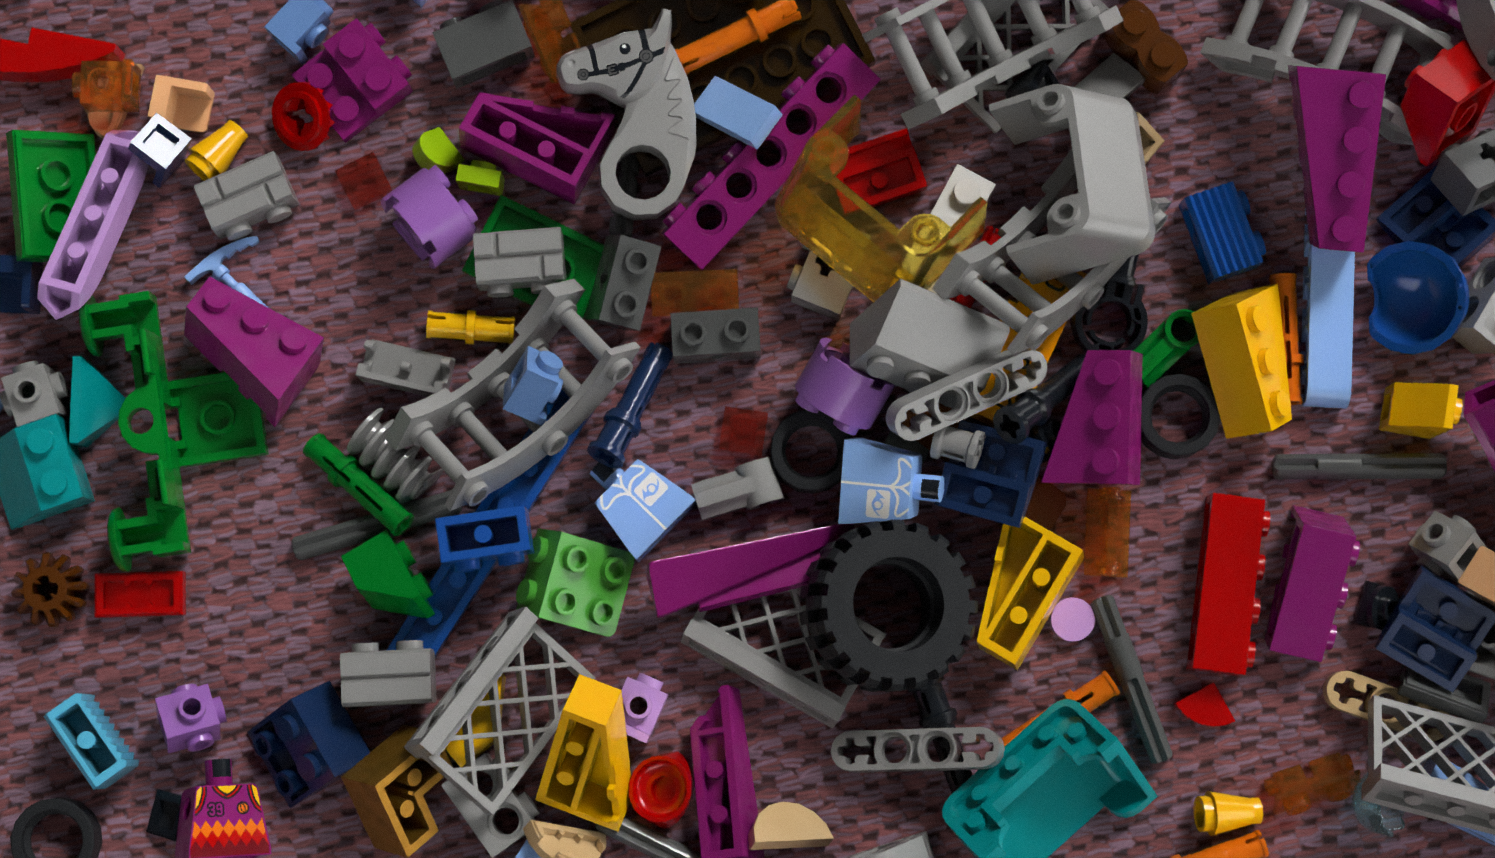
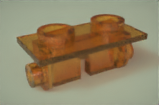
[518,0,581,83]
[651,269,739,317]
[1083,487,1131,578]
[1264,752,1361,816]

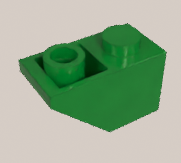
[341,529,435,619]

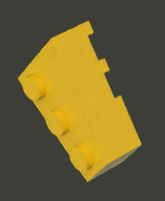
[1191,283,1292,439]
[977,517,1084,671]
[535,674,631,832]

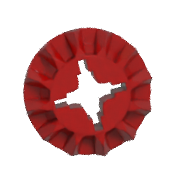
[272,82,336,151]

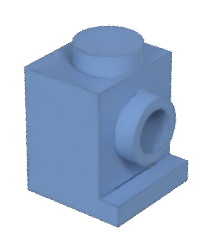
[264,0,334,65]
[503,346,563,426]

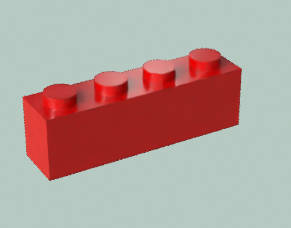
[1186,492,1271,676]

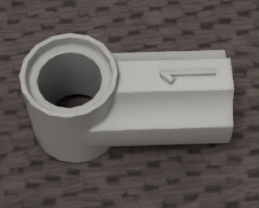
[691,457,784,521]

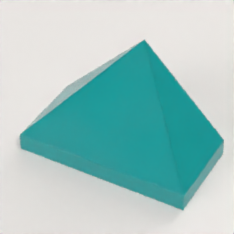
[69,356,125,448]

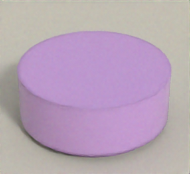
[1049,597,1095,642]

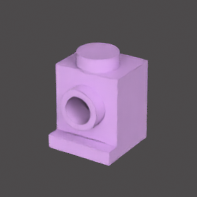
[622,672,669,743]

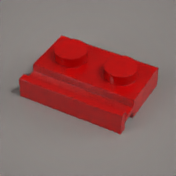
[825,128,928,217]

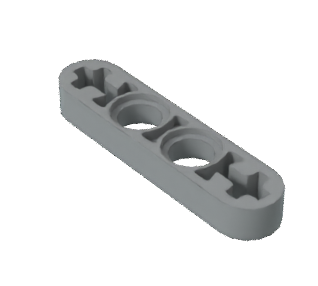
[886,348,1047,441]
[831,727,1005,773]

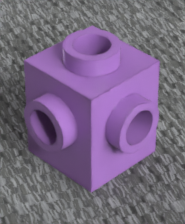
[155,684,227,754]

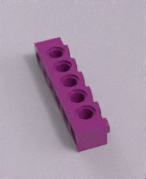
[661,43,881,270]

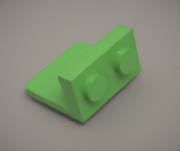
[516,528,634,637]

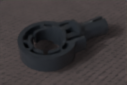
[1070,254,1148,352]

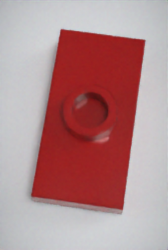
[95,571,186,618]

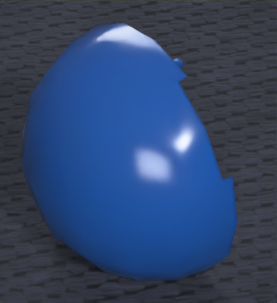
[1367,241,1469,355]

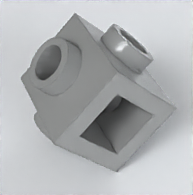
[0,361,70,427]
[1408,511,1487,586]

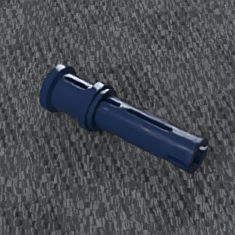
[587,342,673,468]

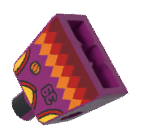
[174,759,272,858]

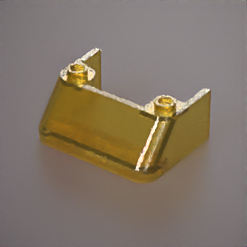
[775,95,987,303]

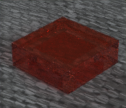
[335,152,393,210]
[719,406,768,457]

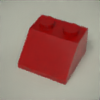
[1400,40,1495,167]

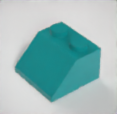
[0,414,95,530]

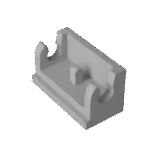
[355,339,456,397]

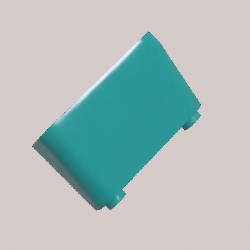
[942,699,1158,858]

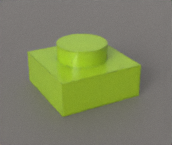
[456,160,505,196]

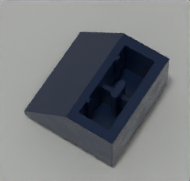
[247,681,370,808]

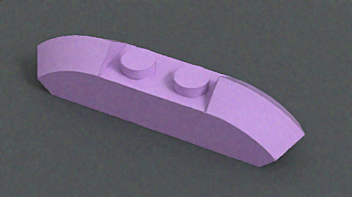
[37,130,148,320]

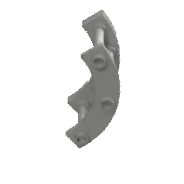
[862,0,1124,130]
[1200,0,1454,145]
[932,149,1172,354]
[385,279,641,511]

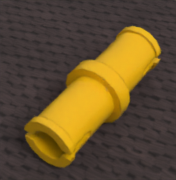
[426,310,515,345]

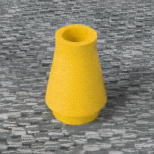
[185,120,248,181]
[1193,791,1263,836]

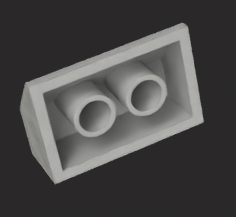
[849,279,1010,408]

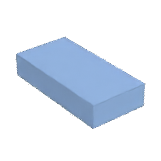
[694,76,783,150]

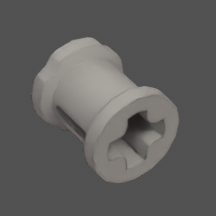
[930,426,985,469]

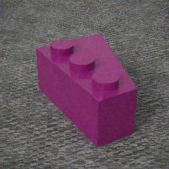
[459,92,615,205]
[184,277,324,427]
[1042,350,1143,485]
[1265,505,1360,662]

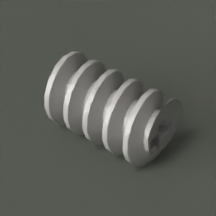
[347,408,443,504]

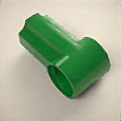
[1133,309,1199,389]

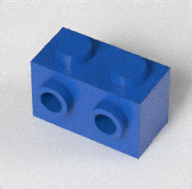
[435,505,534,573]

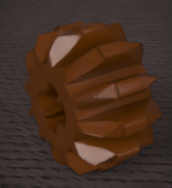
[11,552,90,628]

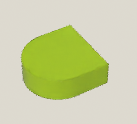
[412,127,465,174]

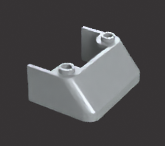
[989,84,1155,285]

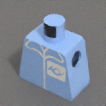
[838,437,944,524]
[589,459,697,563]

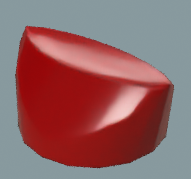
[629,751,692,830]

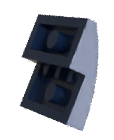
[1377,164,1495,268]
[934,420,1047,528]
[1375,566,1495,693]

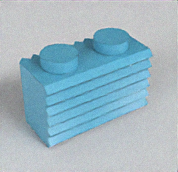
[43,693,139,790]

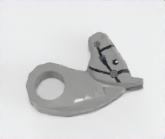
[556,9,696,221]

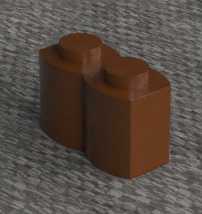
[1103,0,1188,95]

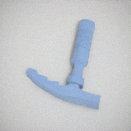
[184,236,269,308]

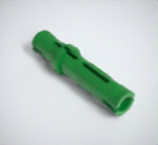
[303,433,414,536]

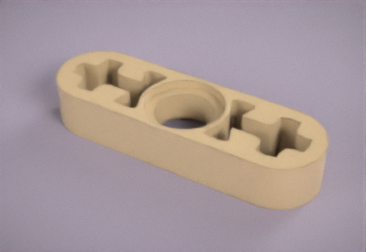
[1323,671,1449,741]

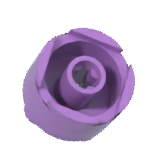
[380,165,478,269]
[795,338,896,435]

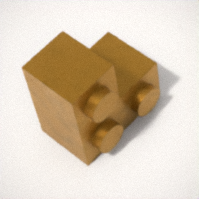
[341,725,453,858]

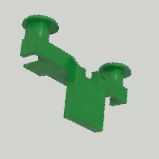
[79,291,269,572]

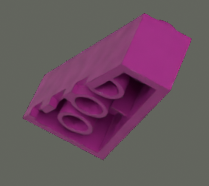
[1288,65,1386,253]

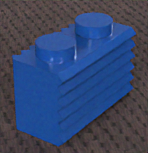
[1179,181,1266,285]

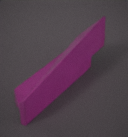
[646,524,854,618]
[690,685,765,858]

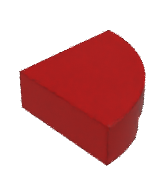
[1173,682,1235,726]

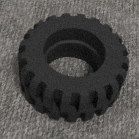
[799,520,978,692]

